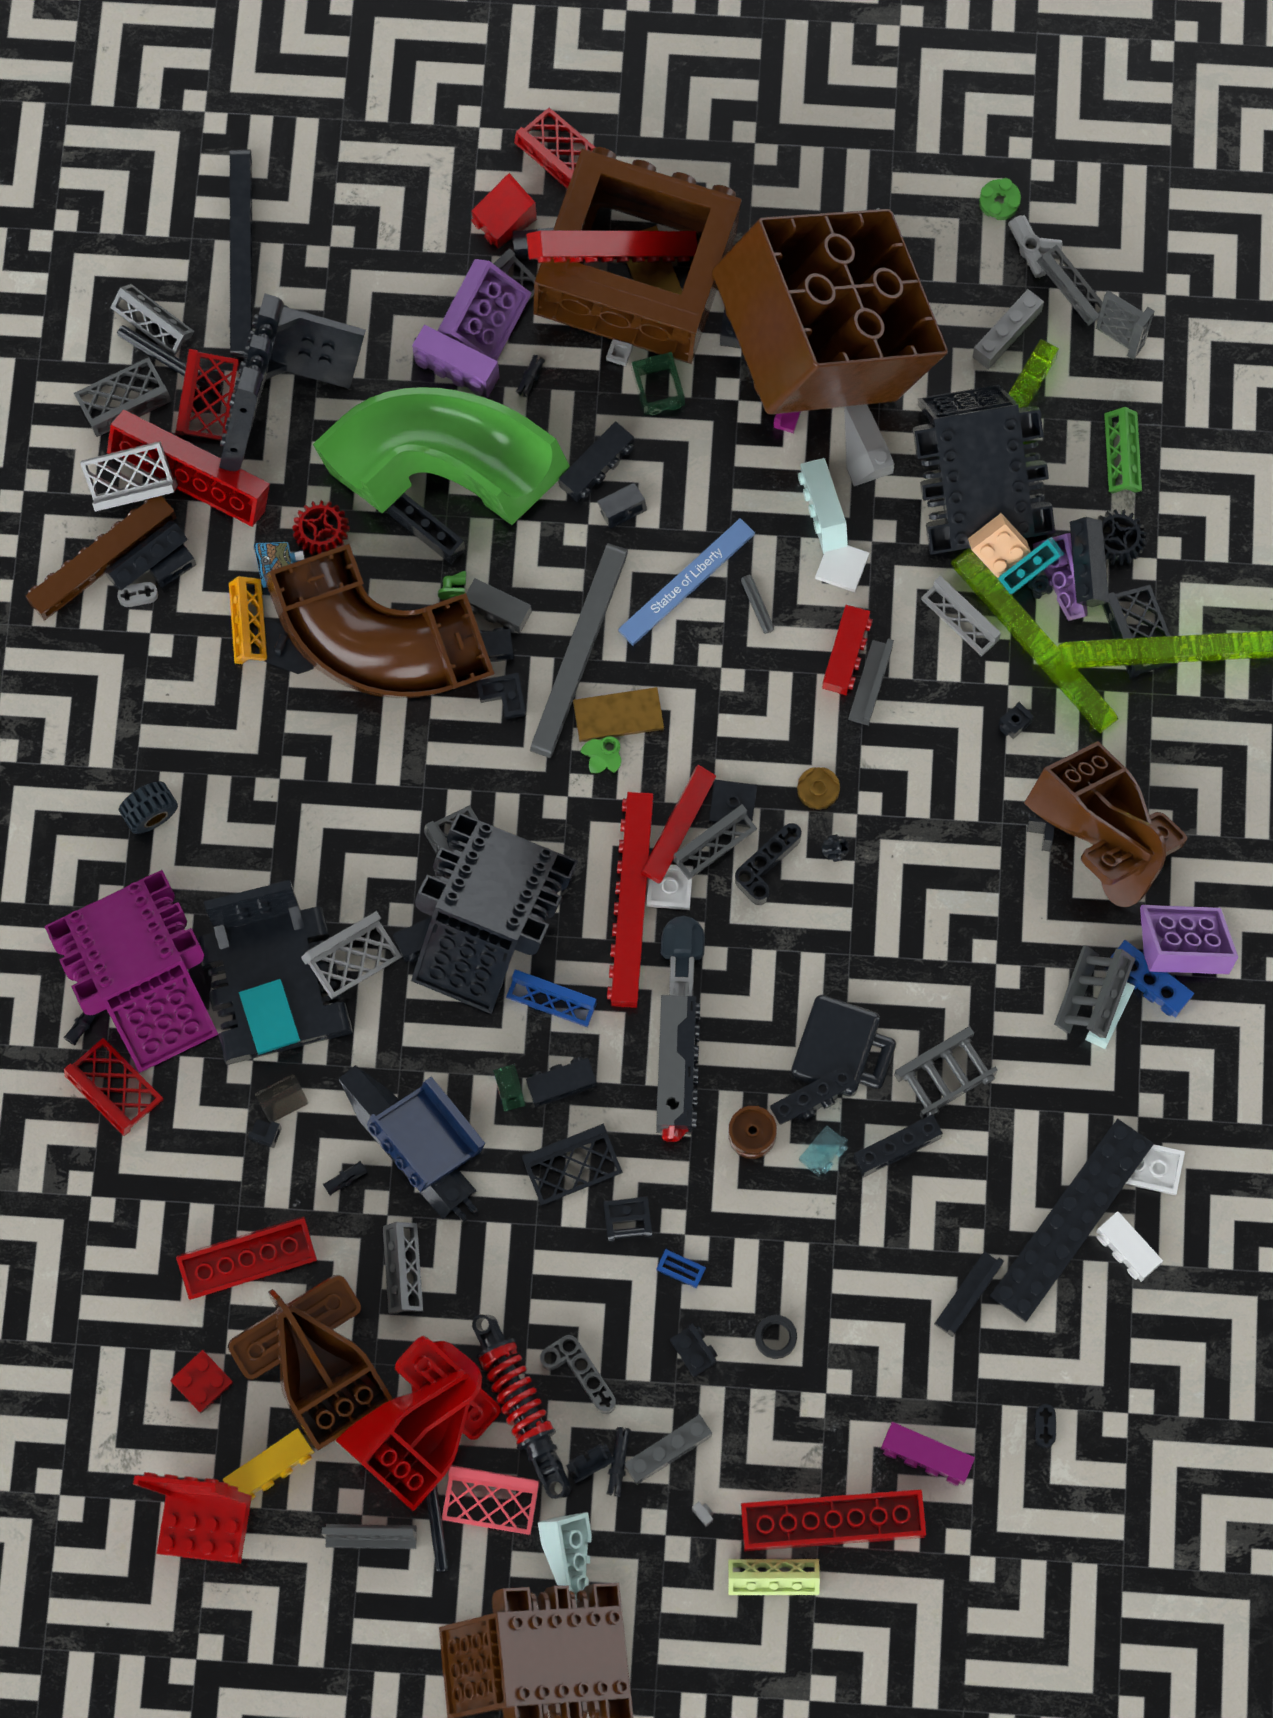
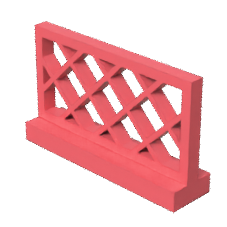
[442,1465,540,1535]

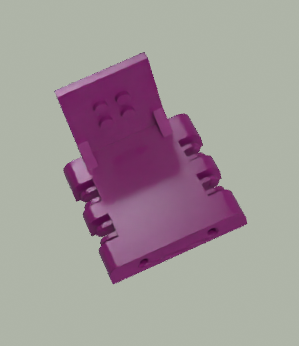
[44,870,218,1073]

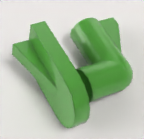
[438,571,466,600]

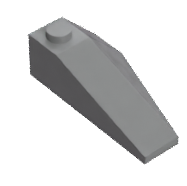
[844,404,894,486]

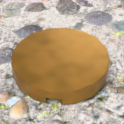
[797,767,840,810]

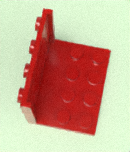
[133,1472,252,1564]

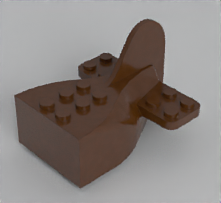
[1024,741,1187,907]
[228,1275,393,1451]

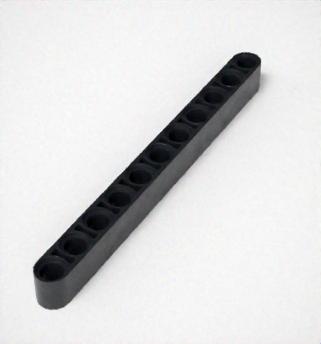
[230,149,253,359]

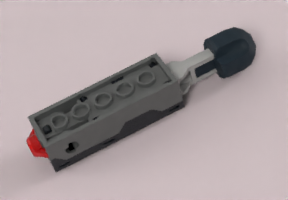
[656,916,705,1142]

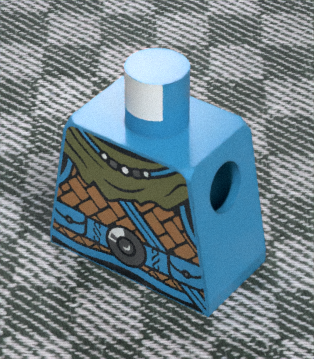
[254,542,304,588]

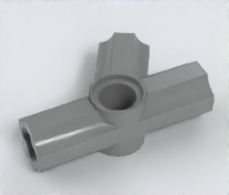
[1008,215,1062,278]

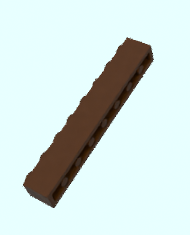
[26,496,177,621]

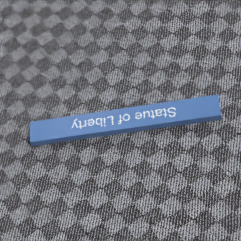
[618,518,755,645]

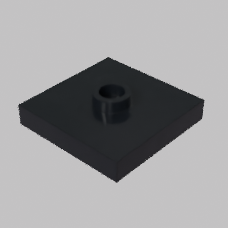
[709,779,757,827]

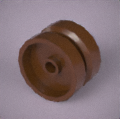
[728,1106,777,1159]

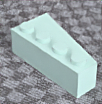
[798,458,848,554]

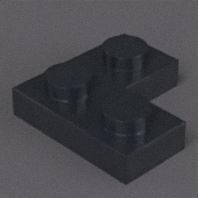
[476,673,526,719]

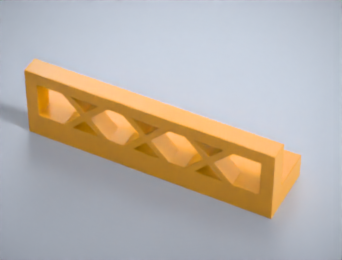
[229,576,267,664]

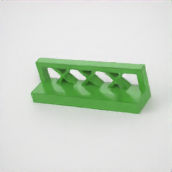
[1104,407,1142,493]

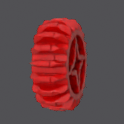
[292,500,350,556]

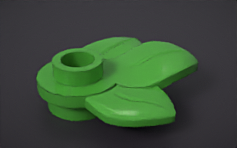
[580,736,622,773]

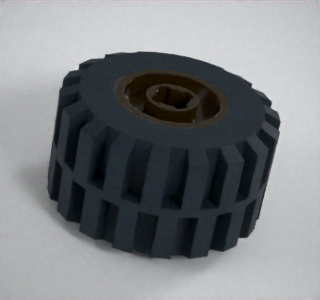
[118,781,178,834]

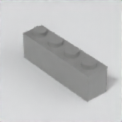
[973,289,1044,370]

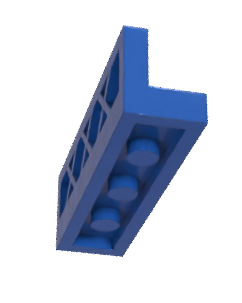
[506,969,597,1028]

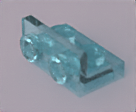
[799,1126,848,1177]

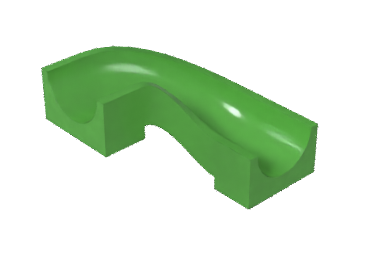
[313,387,570,525]

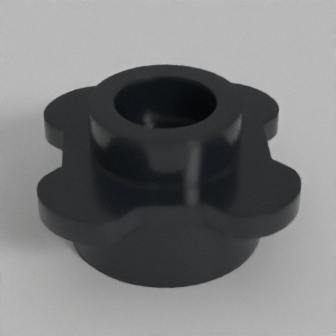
[1028,575,1053,599]

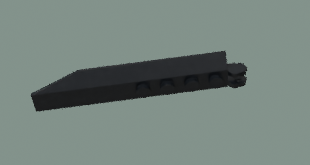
[339,1065,478,1223]

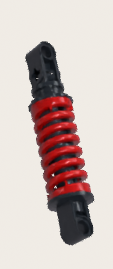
[472,1314,571,1499]

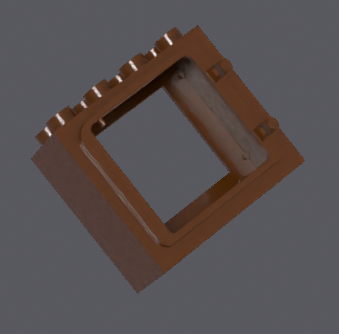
[533,147,742,364]

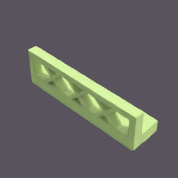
[728,1559,820,1595]

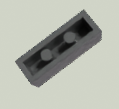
[466,578,532,633]

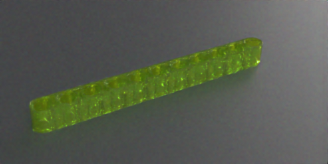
[951,549,1118,733]
[1058,631,1273,669]

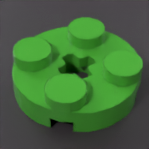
[979,178,1021,220]

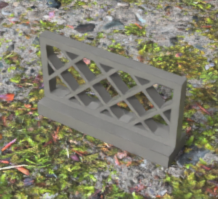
[80,441,178,511]
[301,911,402,999]

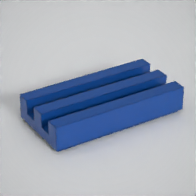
[656,1249,706,1289]

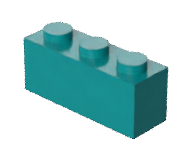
[998,537,1064,595]

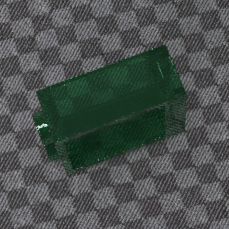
[631,352,685,415]

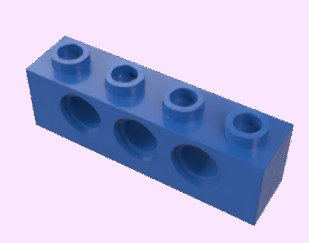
[1110,940,1194,1018]

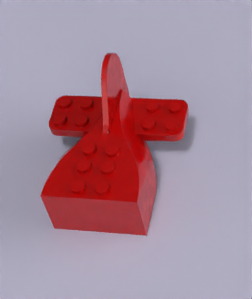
[335,1336,501,1511]

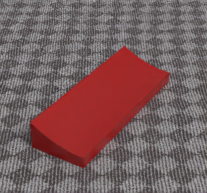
[176,1216,317,1300]

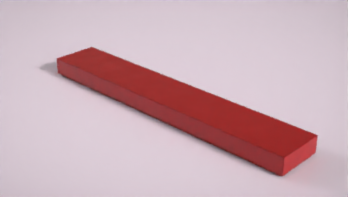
[641,765,716,884]

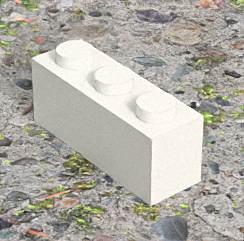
[1096,1211,1163,1282]

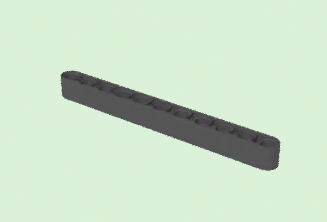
[530,543,628,758]

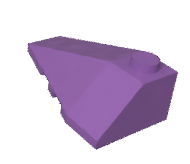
[1033,533,1088,621]

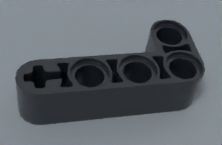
[735,823,802,905]

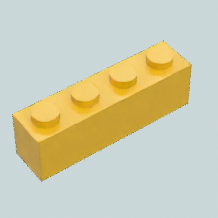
[222,1428,314,1501]

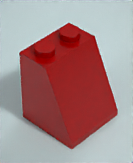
[471,173,537,249]

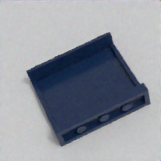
[366,1076,486,1192]

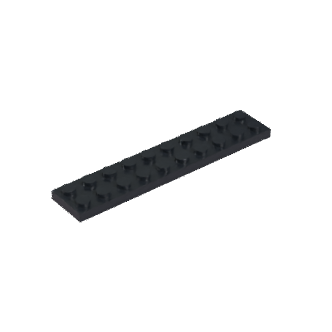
[990,1118,1154,1323]

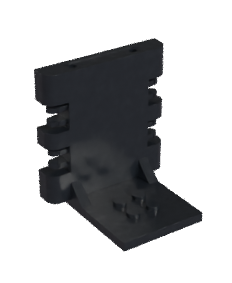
[219,293,366,471]
[913,384,1056,555]
[411,812,578,1014]
[196,880,353,1065]

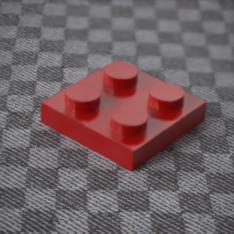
[170,1350,234,1414]

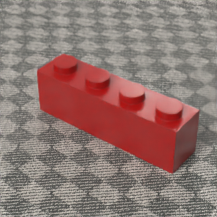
[822,605,873,696]

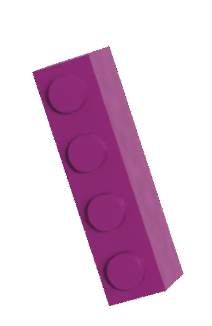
[880,1422,975,1486]

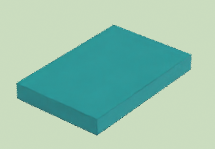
[239,979,300,1055]

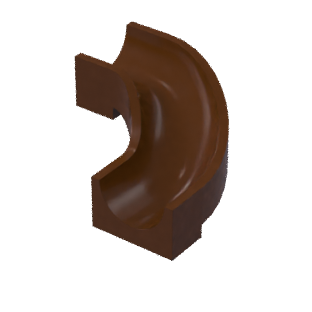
[263,544,495,698]

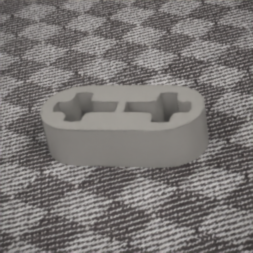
[117,582,158,607]

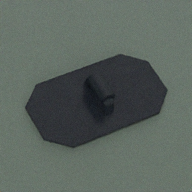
[249,618,314,674]

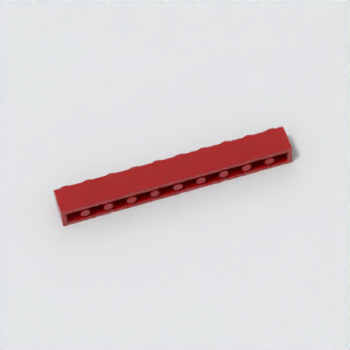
[526,231,697,263]
[607,792,653,1008]

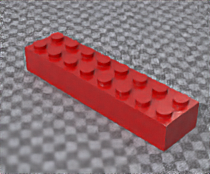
[107,409,270,527]
[741,1489,926,1551]

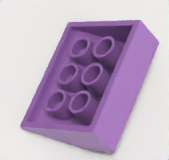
[437,259,532,361]
[1140,905,1238,974]

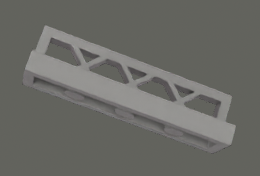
[921,576,1001,656]

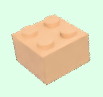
[968,513,1031,578]

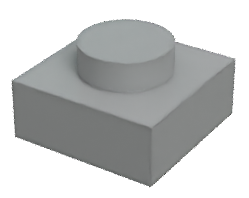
[606,339,633,366]
[692,1502,714,1527]

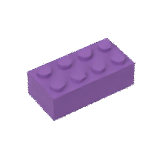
[412,324,500,398]

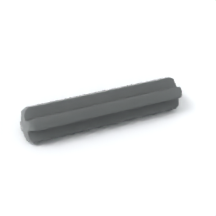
[741,575,774,634]

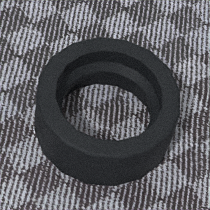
[755,1315,797,1359]

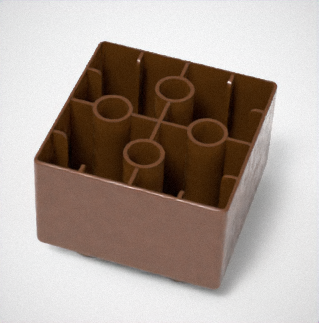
[712,209,948,414]

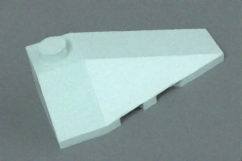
[538,1512,592,1604]

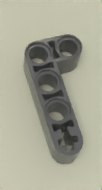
[540,1335,616,1414]

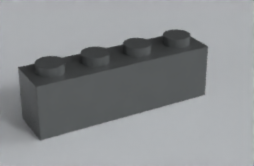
[624,1414,712,1485]

